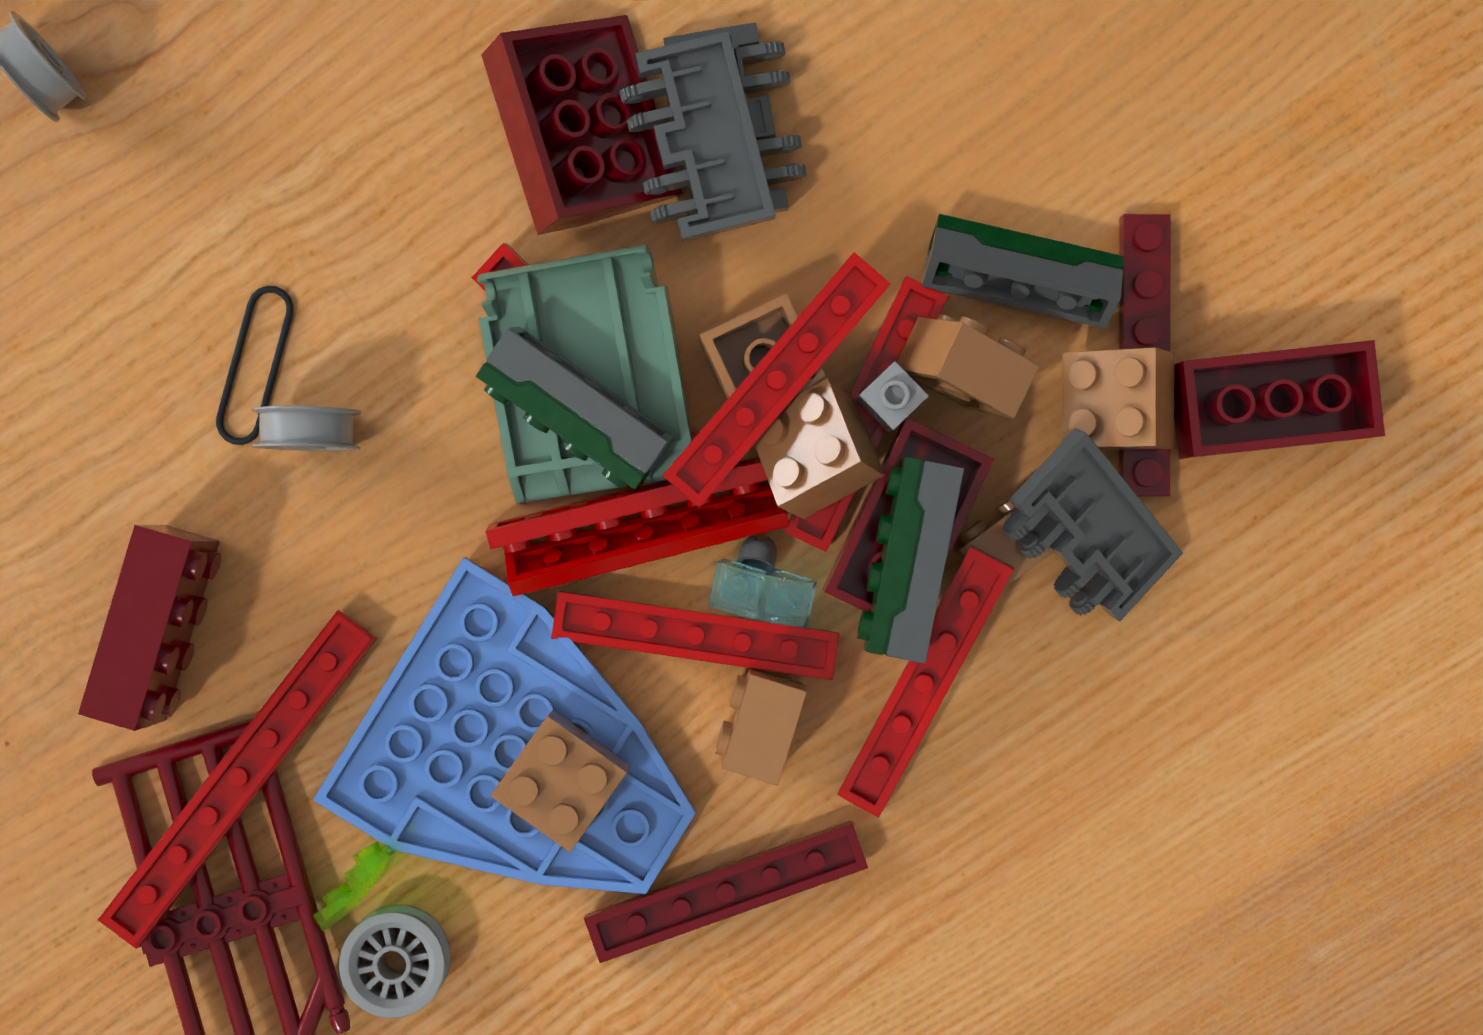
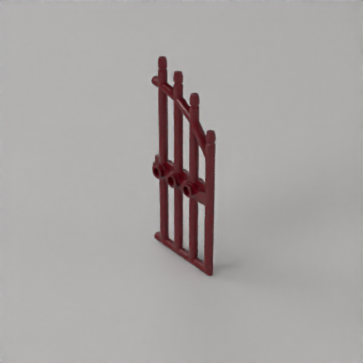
[92,718,350,1035]

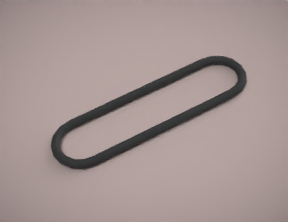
[216,286,293,445]

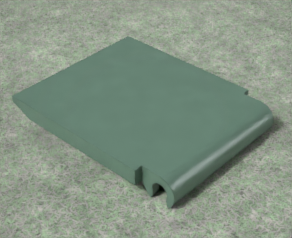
[477,244,694,504]

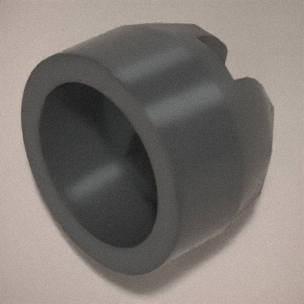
[737,534,777,572]

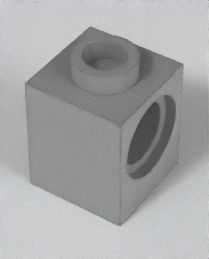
[856,361,928,433]

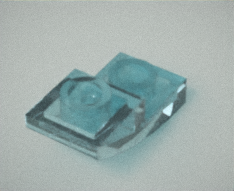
[708,558,817,628]

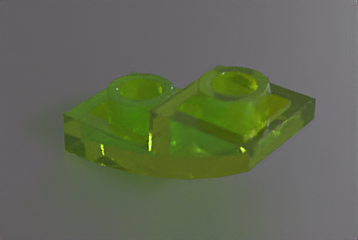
[313,841,398,931]

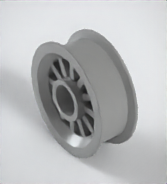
[0,11,88,122]
[251,406,361,451]
[339,905,450,1018]

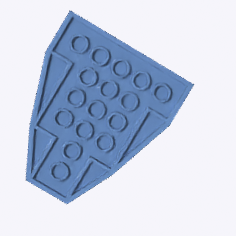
[313,557,696,894]

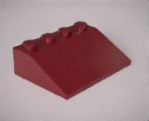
[481,15,683,235]

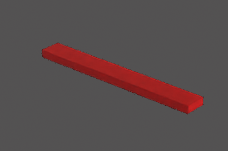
[98,610,378,949]

